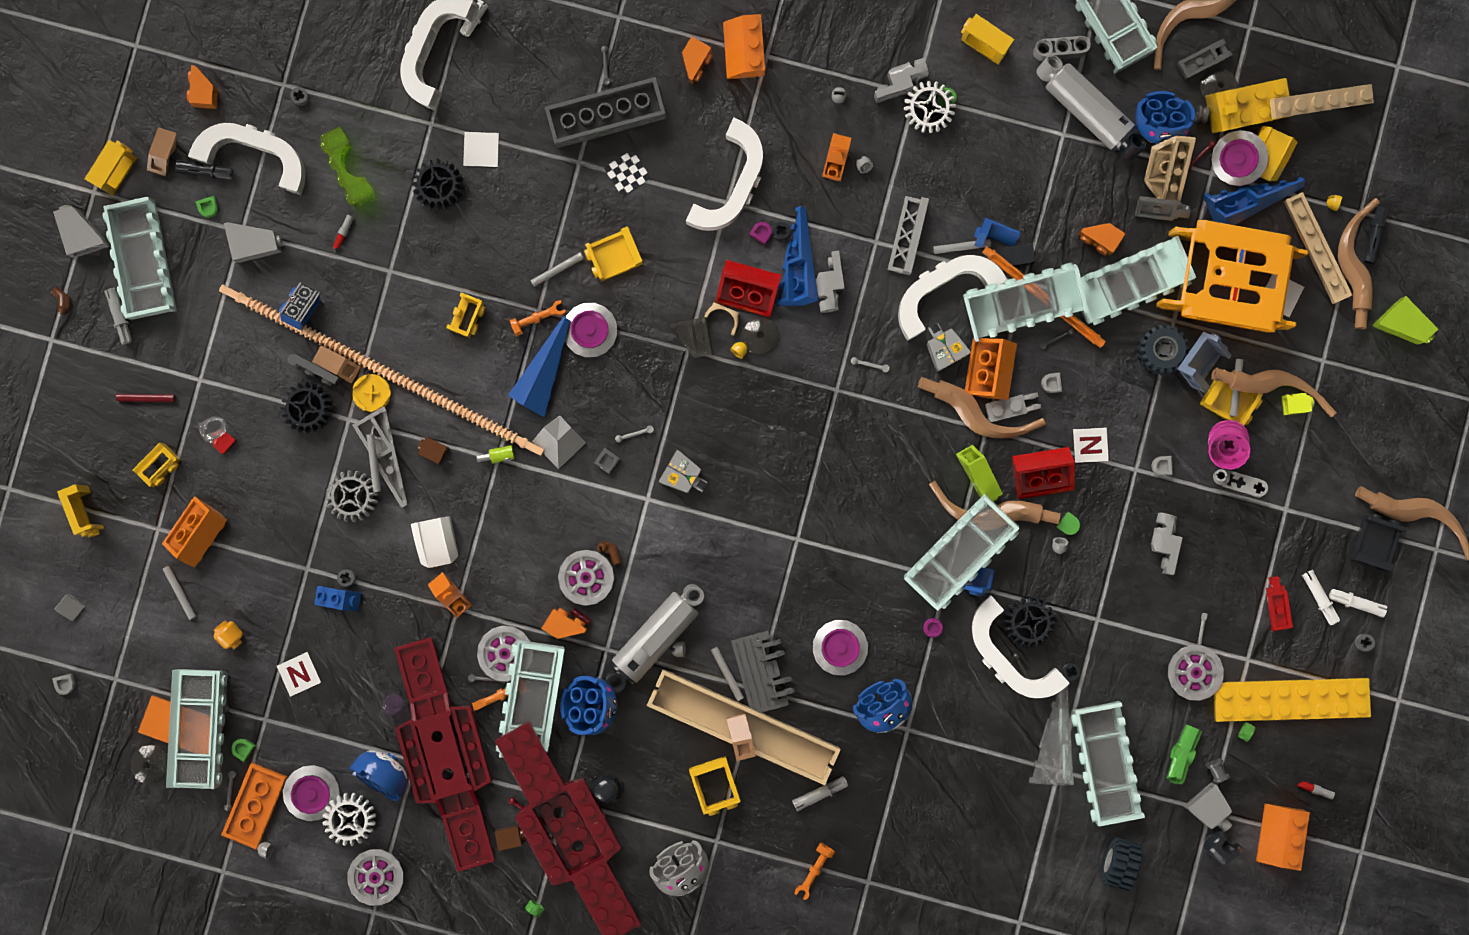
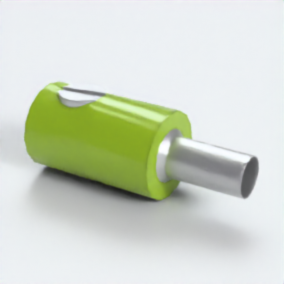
[477,445,515,463]

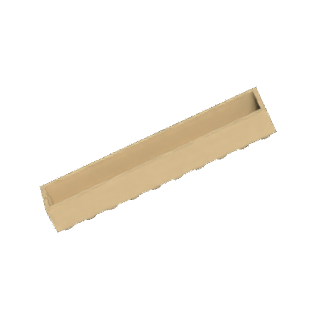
[647,669,841,785]

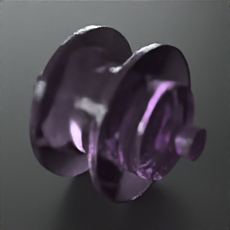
[382,694,404,715]

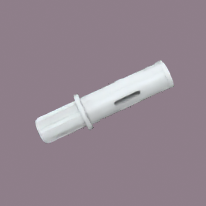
[1302,570,1340,625]
[1329,589,1387,618]

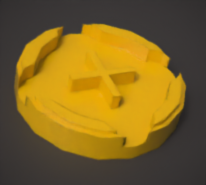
[352,374,391,412]

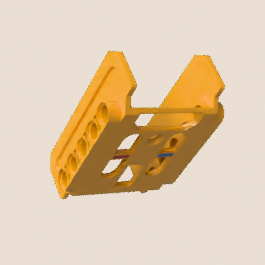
[1156,220,1308,332]

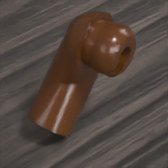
[51,286,71,315]
[597,541,622,565]

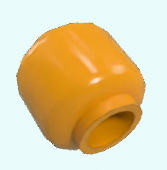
[214,620,243,649]

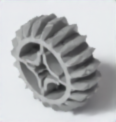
[326,470,378,522]

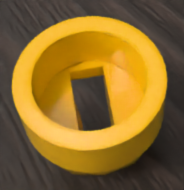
[1326,195,1342,211]
[731,342,747,359]

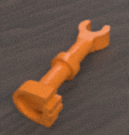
[509,300,566,337]
[472,677,528,711]
[795,843,835,900]

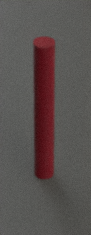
[116,394,175,402]

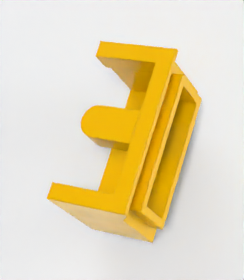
[446,293,486,338]
[132,443,181,487]

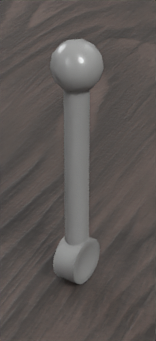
[851,357,890,372]
[615,426,654,443]
[1197,613,1207,645]

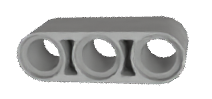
[1033,36,1091,61]

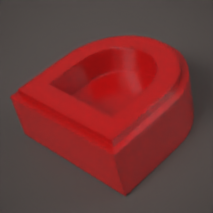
[212,431,237,455]

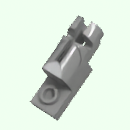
[874,58,929,103]
[816,251,844,313]
[1151,513,1183,575]

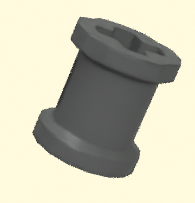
[1206,758,1230,783]

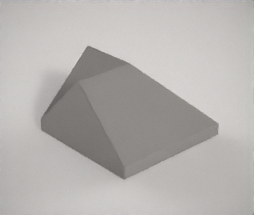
[532,415,586,469]

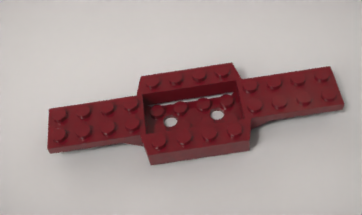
[394,637,496,872]
[495,721,641,935]

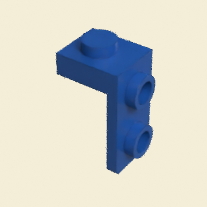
[974,218,1020,248]
[964,567,996,596]
[315,586,361,611]

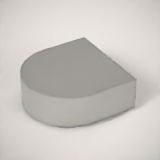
[1041,373,1062,393]
[1151,456,1173,476]
[52,673,76,695]

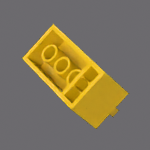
[1205,78,1290,133]

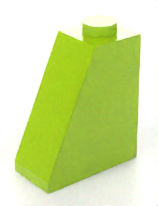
[1373,296,1438,344]
[956,445,1003,501]

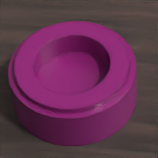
[923,618,943,638]

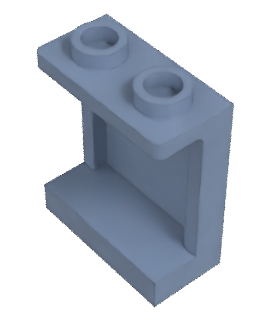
[1178,332,1232,393]

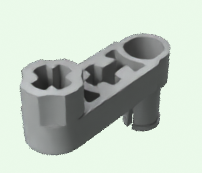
[1213,469,1268,498]

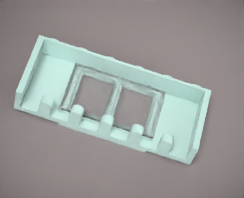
[1081,236,1196,325]
[963,263,1089,342]

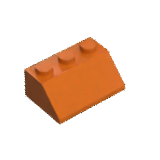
[723,14,765,79]
[965,338,1017,400]
[162,496,227,568]
[1256,803,1310,871]

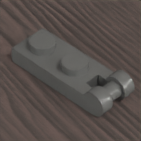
[1177,39,1233,80]
[288,354,342,386]

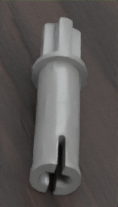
[104,288,132,344]
[792,776,848,812]

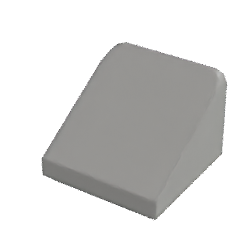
[54,594,86,621]

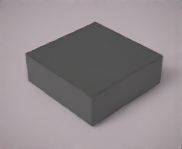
[594,448,620,474]

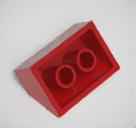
[715,260,781,317]
[1012,447,1075,499]

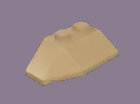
[1144,136,1196,202]

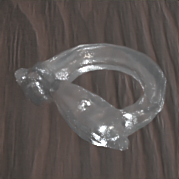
[198,417,227,443]

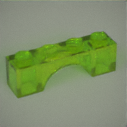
[319,126,377,208]

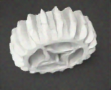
[904,81,956,133]
[323,793,376,846]

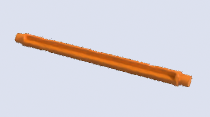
[982,246,1106,348]

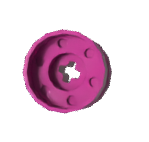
[1208,420,1250,470]

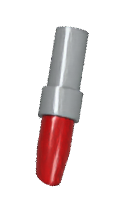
[333,215,354,249]
[1297,781,1335,800]

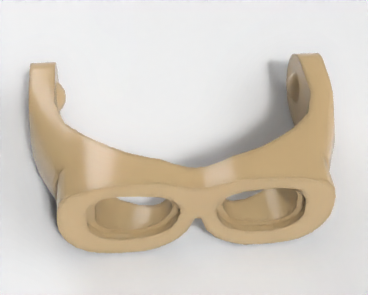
[702,302,739,336]

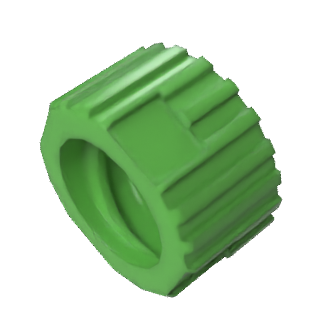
[1238,722,1255,742]
[525,900,545,917]

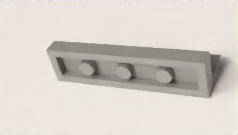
[888,196,929,275]

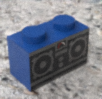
[279,283,321,331]

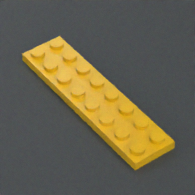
[1214,678,1371,722]

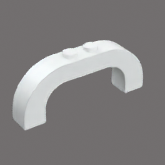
[401,0,480,111]
[686,118,763,231]
[188,123,305,195]
[898,255,1007,341]
[972,595,1070,698]

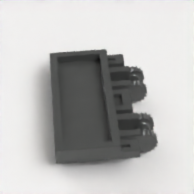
[731,631,795,713]

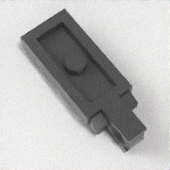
[1135,196,1191,221]

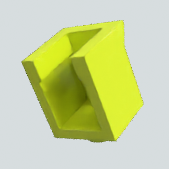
[1281,393,1314,415]

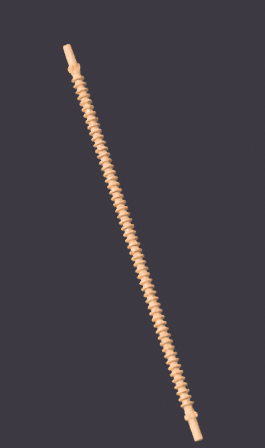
[219,285,544,456]

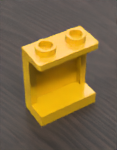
[584,226,643,282]
[1200,370,1263,426]
[57,484,104,537]

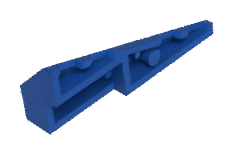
[1204,177,1305,225]
[775,206,818,306]
[508,316,571,417]

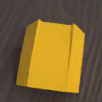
[1256,126,1297,181]

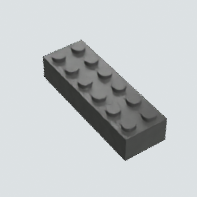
[545,77,666,148]

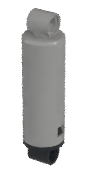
[1037,55,1146,160]
[605,584,704,693]

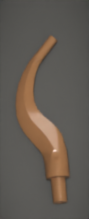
[1154,0,1237,70]
[1338,198,1380,330]
[1212,368,1337,418]
[917,377,1046,438]
[929,480,1061,530]
[1355,486,1469,560]

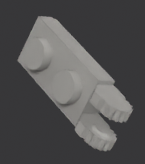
[985,393,1041,422]

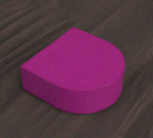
[749,222,772,245]

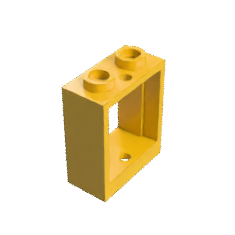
[961,14,1014,65]
[85,140,137,196]
[689,756,741,816]

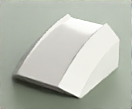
[411,517,458,568]

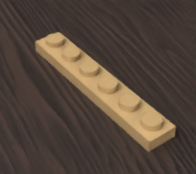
[1270,84,1374,119]
[1283,192,1352,304]

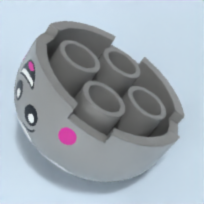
[649,840,709,896]

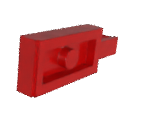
[1266,576,1293,631]

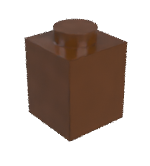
[417,437,449,465]
[495,825,526,851]

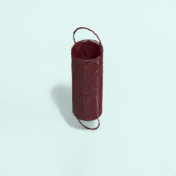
[567,606,594,627]

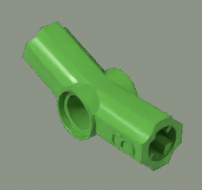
[1166,724,1202,784]

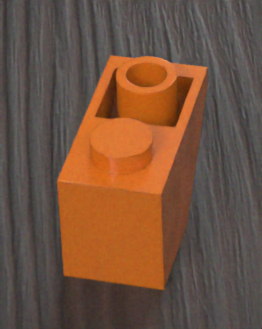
[682,36,713,85]
[187,65,218,109]
[822,133,852,181]
[1078,223,1125,255]
[428,572,472,618]
[541,608,588,639]

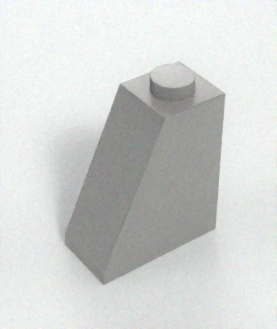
[53,205,109,258]
[224,222,283,263]

